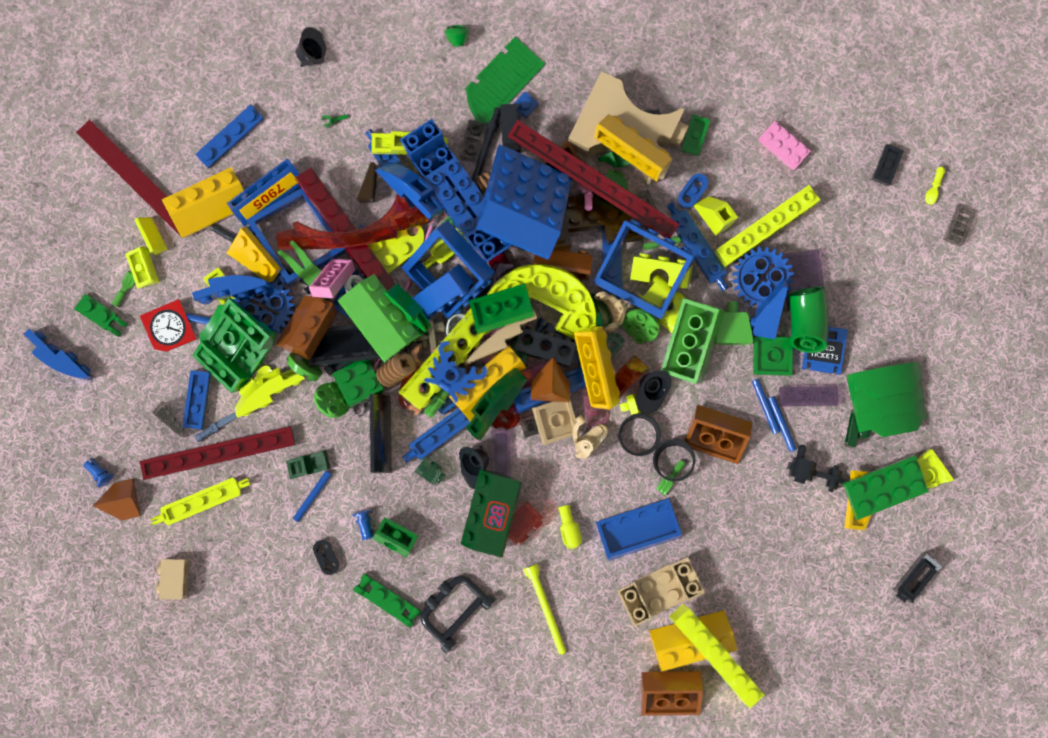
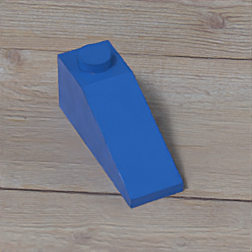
[750,279,788,339]

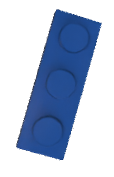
[182,370,211,430]

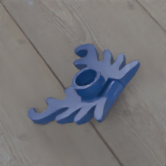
[424,341,487,403]

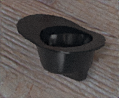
[295,27,327,67]
[636,370,672,414]
[459,445,489,489]

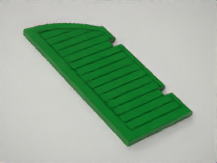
[464,37,545,129]

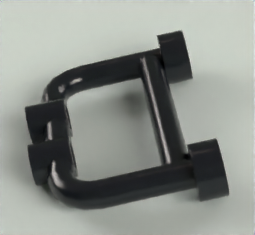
[421,575,497,654]

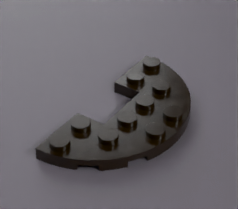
[553,194,645,251]

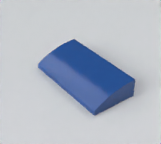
[596,498,682,561]

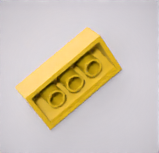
[594,114,672,182]
[162,167,244,239]
[574,326,620,409]
[449,346,532,421]
[649,610,738,671]

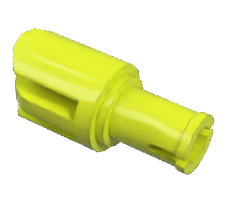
[558,505,582,549]

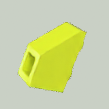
[694,196,738,235]

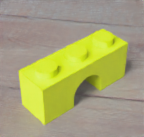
[630,253,693,289]

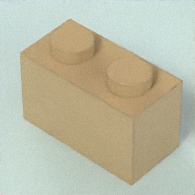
[156,559,189,599]

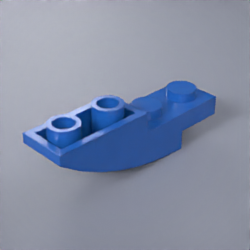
[376,162,445,220]
[192,275,274,305]
[24,329,93,381]

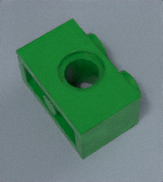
[373,517,419,557]

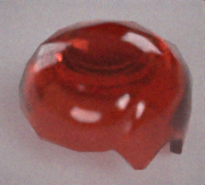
[492,404,520,431]

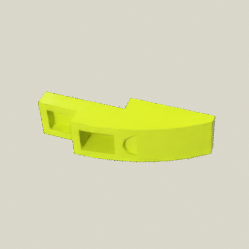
[372,131,448,154]
[235,367,305,418]

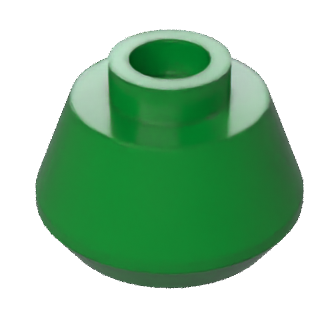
[444,25,470,47]

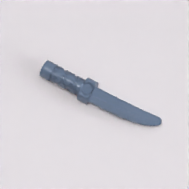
[194,412,237,442]

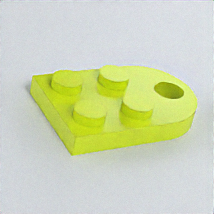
[366,218,425,274]

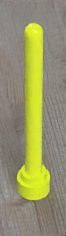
[523,563,566,655]

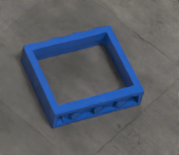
[247,188,347,287]
[593,219,696,319]
[401,220,495,319]

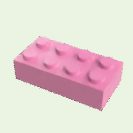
[758,121,811,170]
[309,259,355,298]

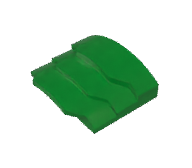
[192,298,276,393]
[846,361,927,438]

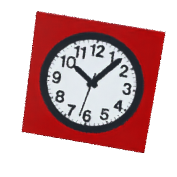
[140,299,196,352]

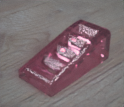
[580,387,607,427]

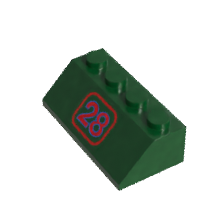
[461,469,522,557]

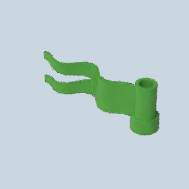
[278,240,342,300]

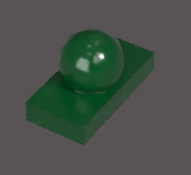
[844,409,872,448]

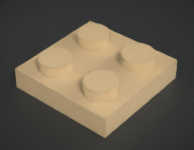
[532,401,580,445]

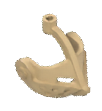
[594,292,628,333]
[573,415,609,460]

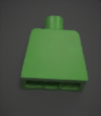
[714,301,753,345]

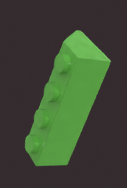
[338,274,420,362]
[661,298,725,384]

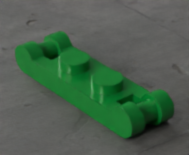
[353,573,422,628]

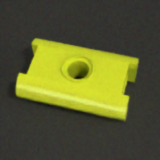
[639,275,685,333]

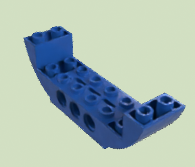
[400,119,513,263]

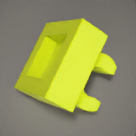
[620,394,642,415]

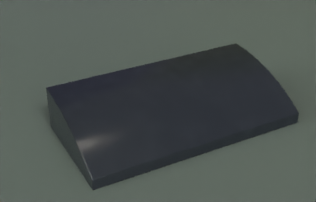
[309,325,381,367]
[369,394,392,474]

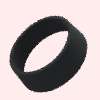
[618,414,661,456]
[653,439,696,482]

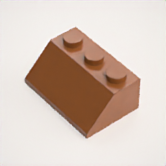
[533,249,593,281]
[276,296,338,360]
[685,404,753,464]
[641,671,703,716]

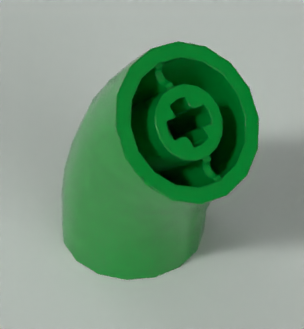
[788,286,829,353]

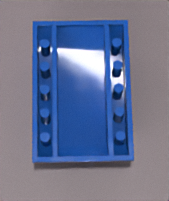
[476,145,572,260]

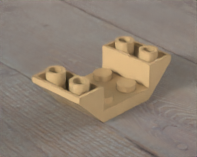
[617,557,705,627]

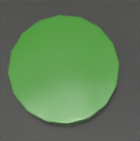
[286,352,322,381]

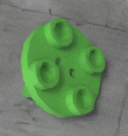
[622,309,660,344]
[314,381,349,418]

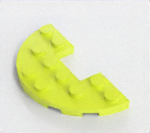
[487,264,596,340]

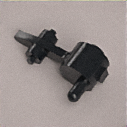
[787,444,848,492]

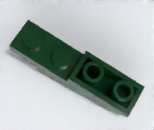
[466,368,528,441]

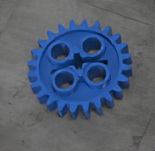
[732,247,795,307]
[233,278,296,333]

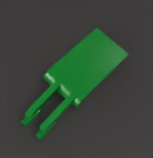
[383,284,431,336]

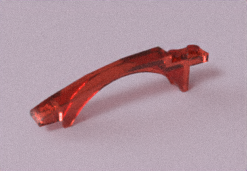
[276,194,431,250]

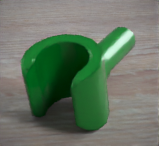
[321,114,349,128]

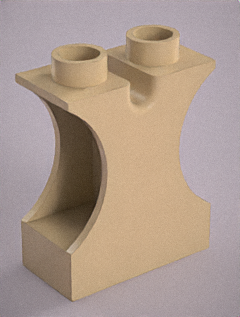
[568,71,689,186]

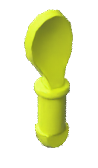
[925,166,945,205]
[239,365,272,395]

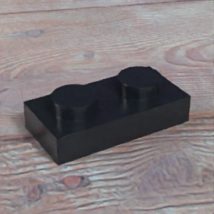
[871,144,904,186]

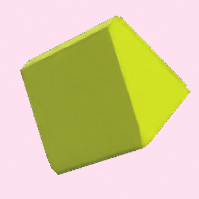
[135,217,167,255]
[125,246,159,289]

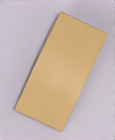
[465,311,537,365]

